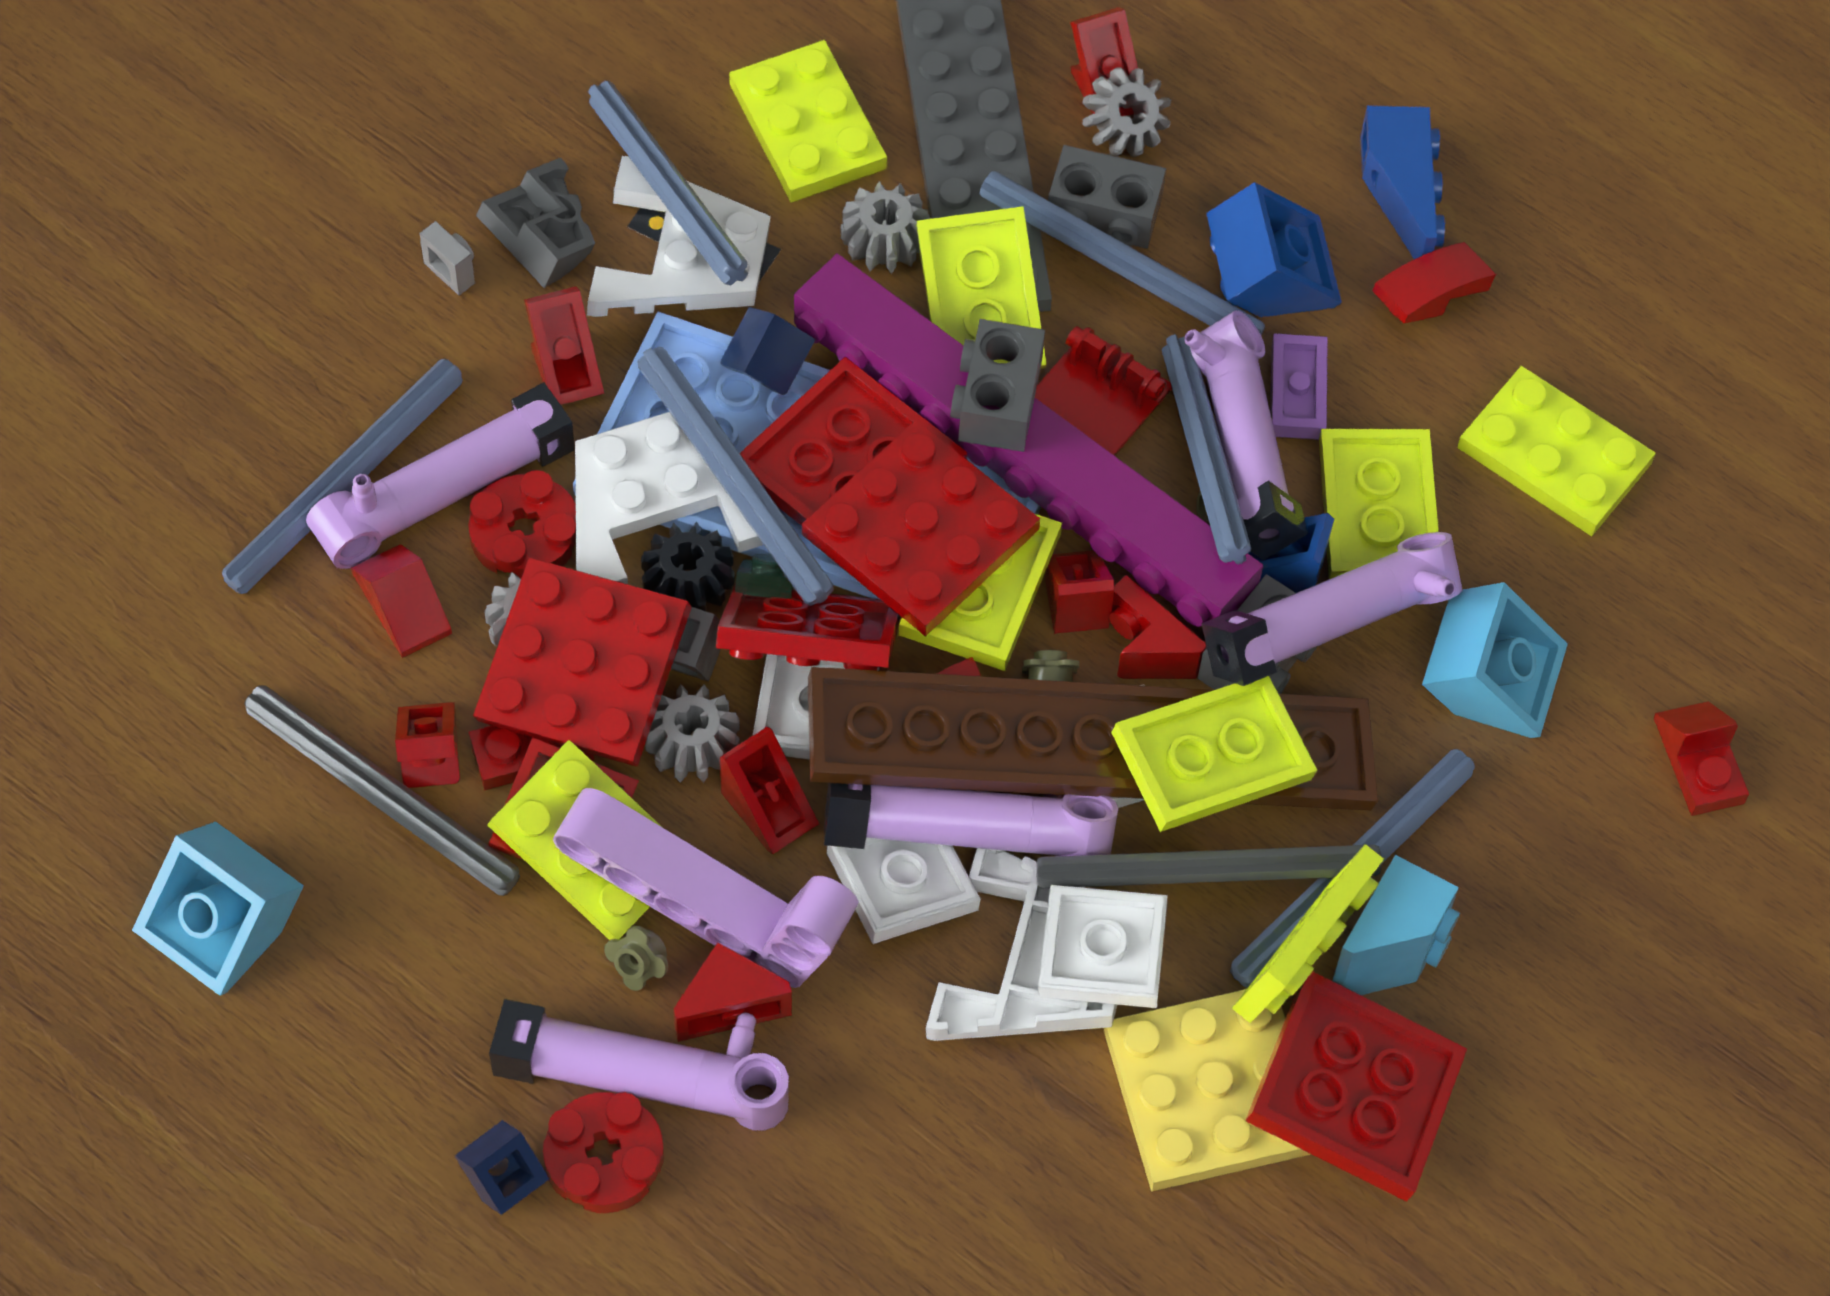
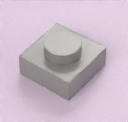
[419,221,475,295]

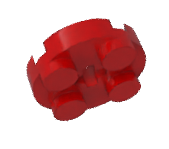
[468,470,576,579]
[543,1092,664,1213]

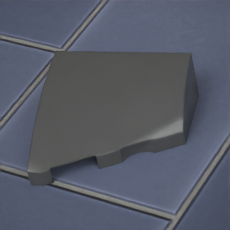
[476,158,595,288]

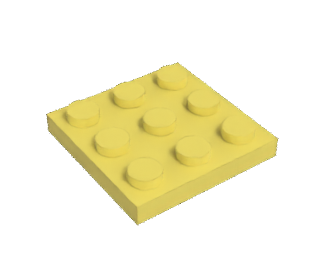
[1103,989,1311,1192]

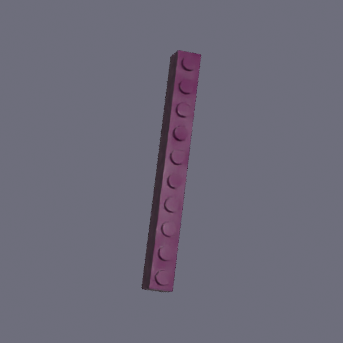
[794,253,1263,627]

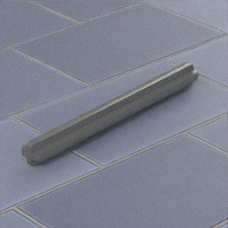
[244,685,520,896]
[1036,845,1382,888]

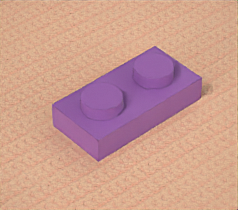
[1270,334,1328,440]

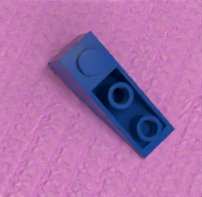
[1360,106,1445,259]

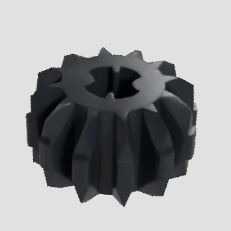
[641,521,735,611]

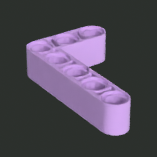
[553,788,859,988]

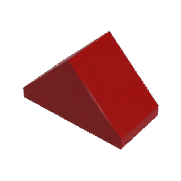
[351,544,452,658]
[1044,550,1115,634]
[720,727,819,854]
[674,942,792,1042]

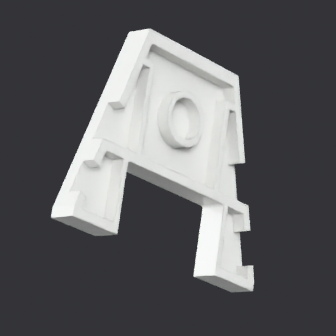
[587,156,771,317]
[575,412,763,584]
[926,848,1117,1041]

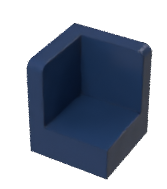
[720,307,816,395]

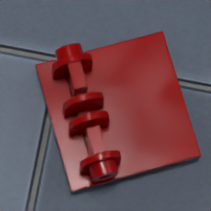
[1035,326,1172,456]

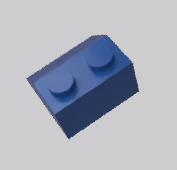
[1206,182,1342,317]

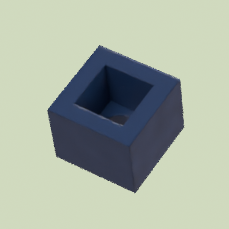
[455,1120,550,1215]

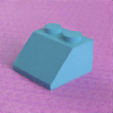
[1422,582,1568,738]
[132,822,304,996]
[1332,855,1460,995]

